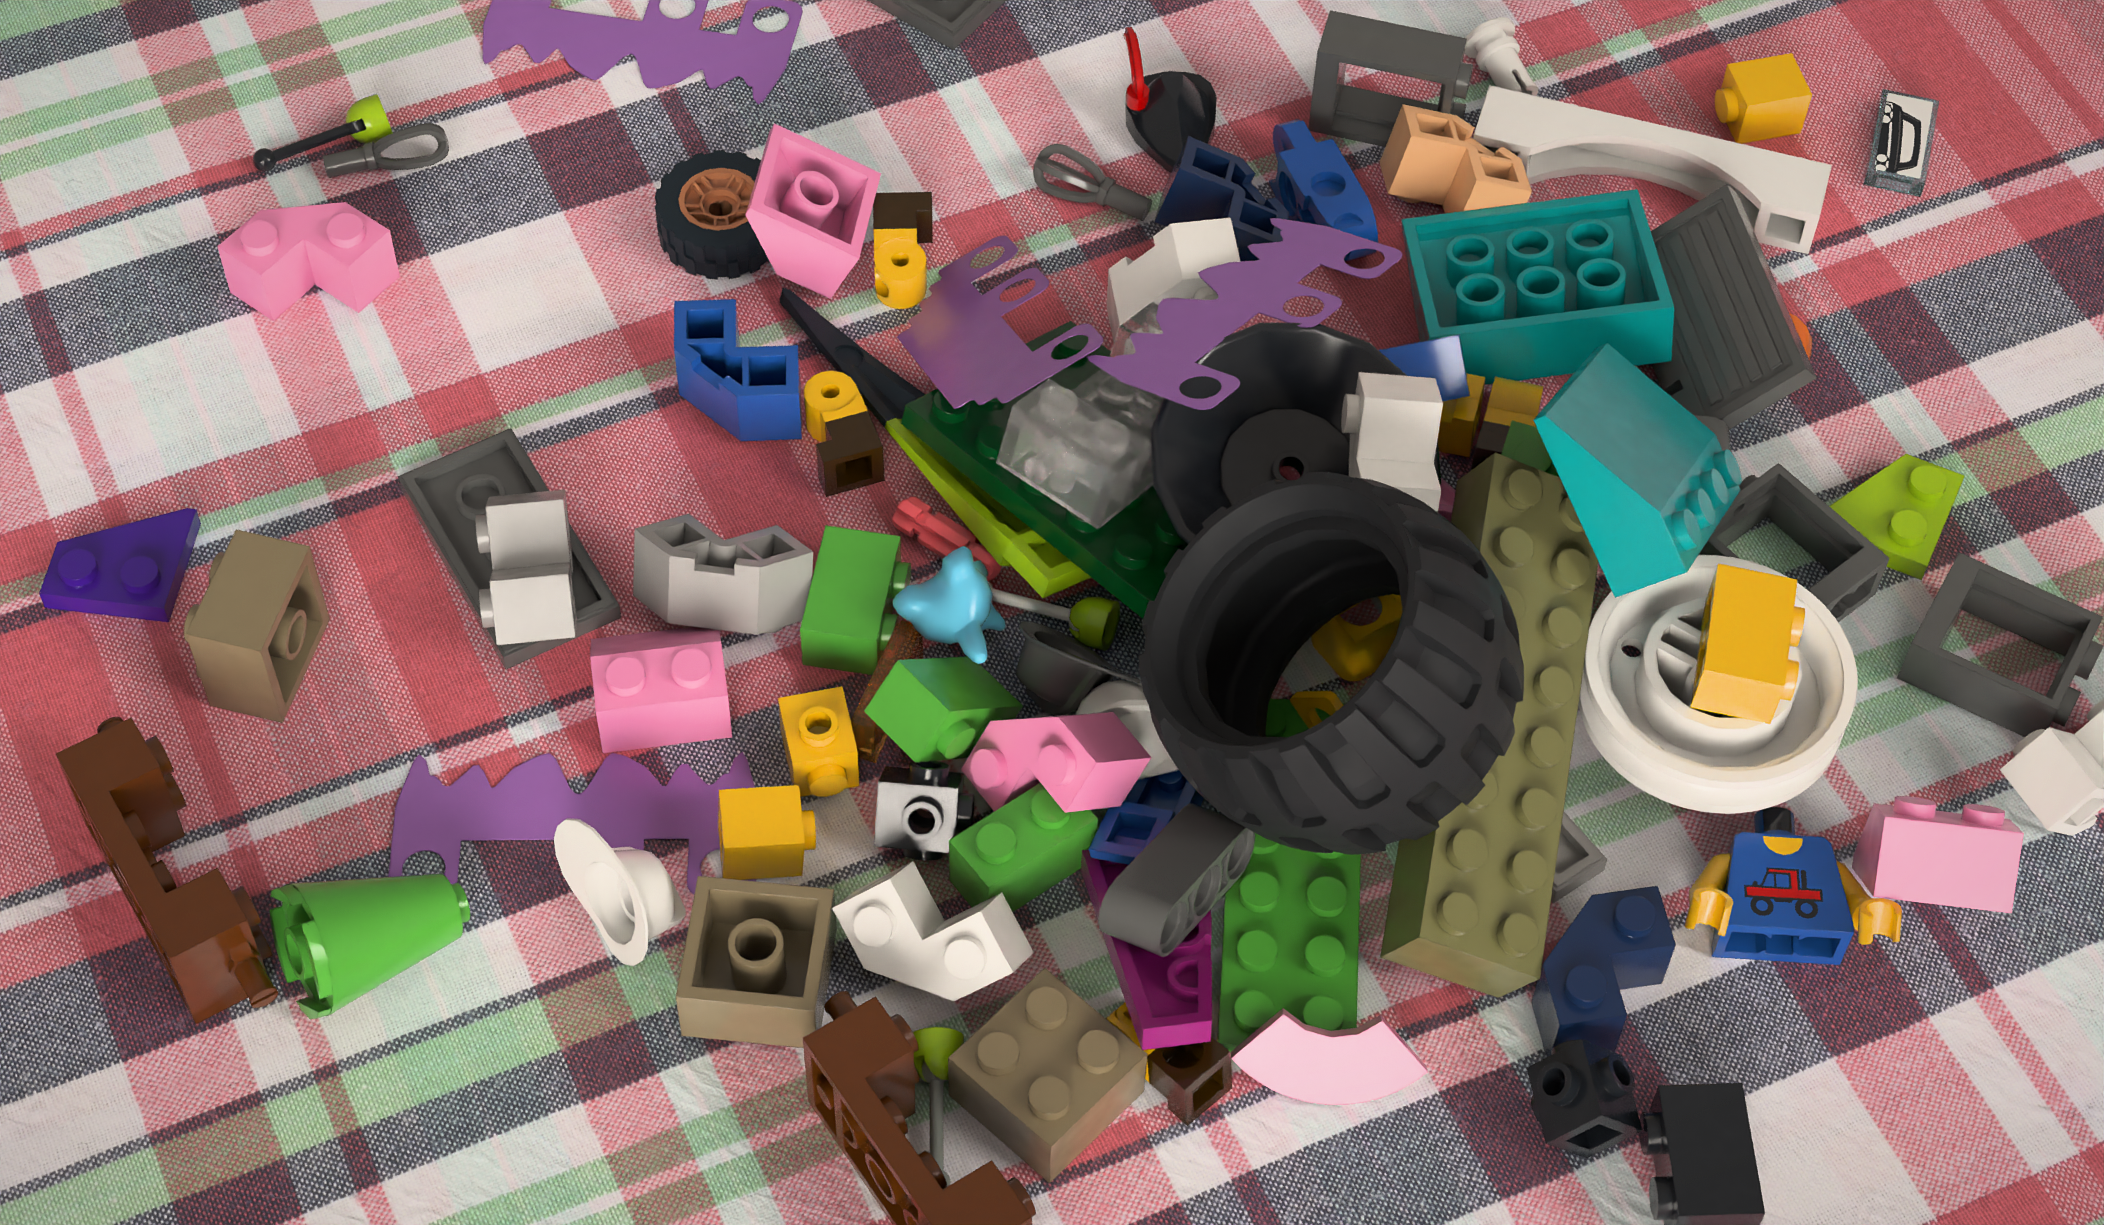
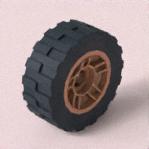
[655,150,770,280]

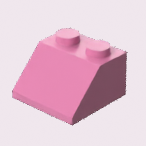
[746,123,881,299]
[590,627,732,753]
[1852,796,2024,913]

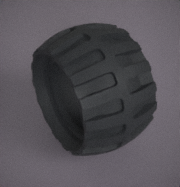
[1138,472,1524,855]

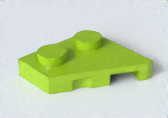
[1829,454,1965,580]

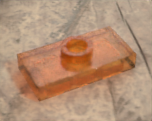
[851,620,923,763]

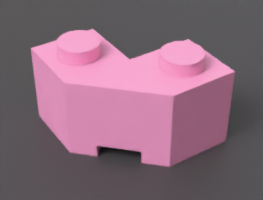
[217,202,400,321]
[961,712,1152,813]

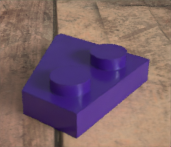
[39,508,201,622]

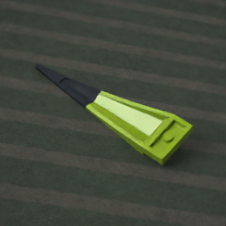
[780,288,1091,598]

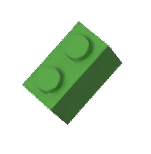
[800,525,911,676]
[864,657,1023,763]
[949,783,1098,912]

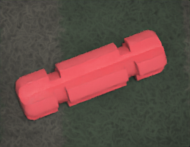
[892,496,1002,582]

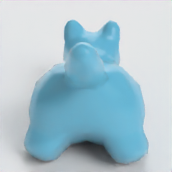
[893,546,1006,664]

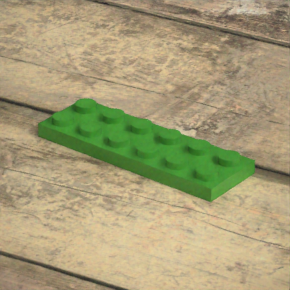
[1217,698,1361,1053]

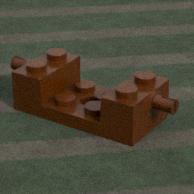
[56,717,278,1024]
[803,991,1036,1225]

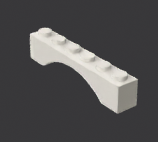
[1473,85,1832,254]

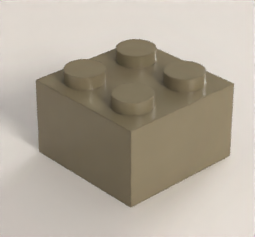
[184,529,330,723]
[676,876,837,1048]
[948,968,1147,1183]

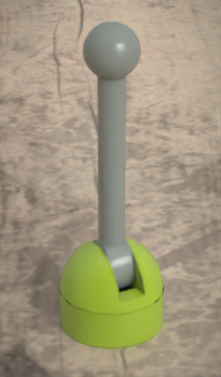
[913,1027,964,1187]

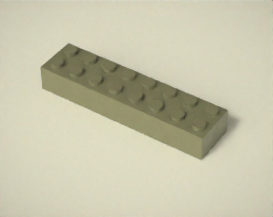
[1380,452,1598,998]

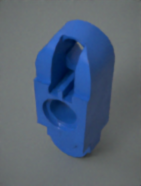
[1269,119,1378,262]

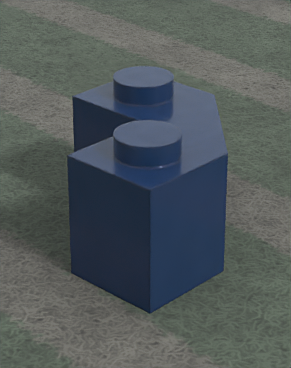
[1154,136,1289,261]
[1531,886,1676,1057]

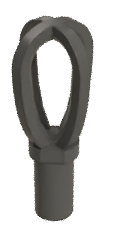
[323,123,449,178]
[1033,144,1152,221]

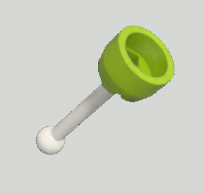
[988,582,1120,651]

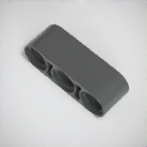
[1098,803,1255,957]

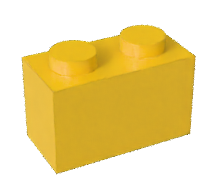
[1690,563,1805,724]

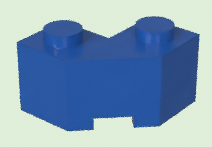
[674,299,802,441]

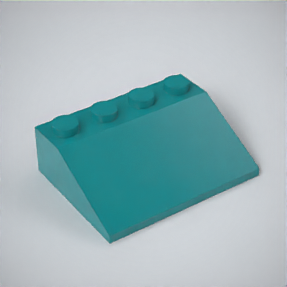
[1402,189,1674,385]
[1533,343,1742,598]

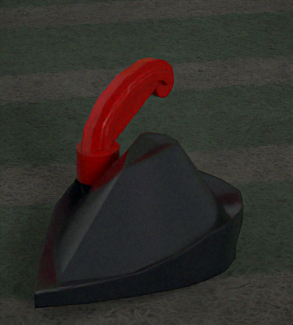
[1123,27,1217,173]

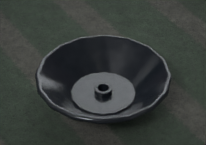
[1150,323,1441,544]

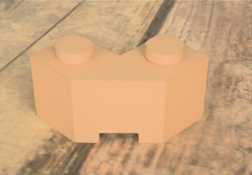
[1380,104,1532,213]

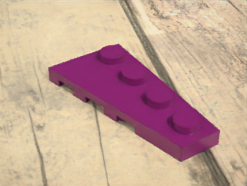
[1081,850,1212,1050]

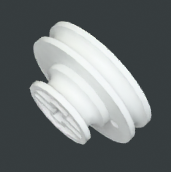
[1578,555,1858,814]

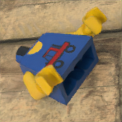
[1685,807,1902,965]

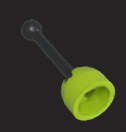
[253,93,393,172]

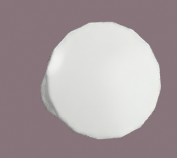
[1464,17,1538,96]

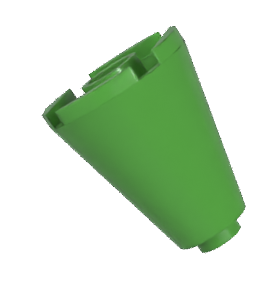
[270,873,470,1020]

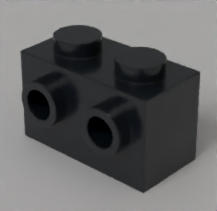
[1639,1083,1765,1225]

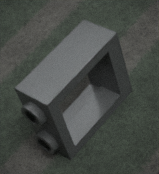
[1308,10,1473,147]
[1699,463,1889,622]
[1897,552,2104,737]

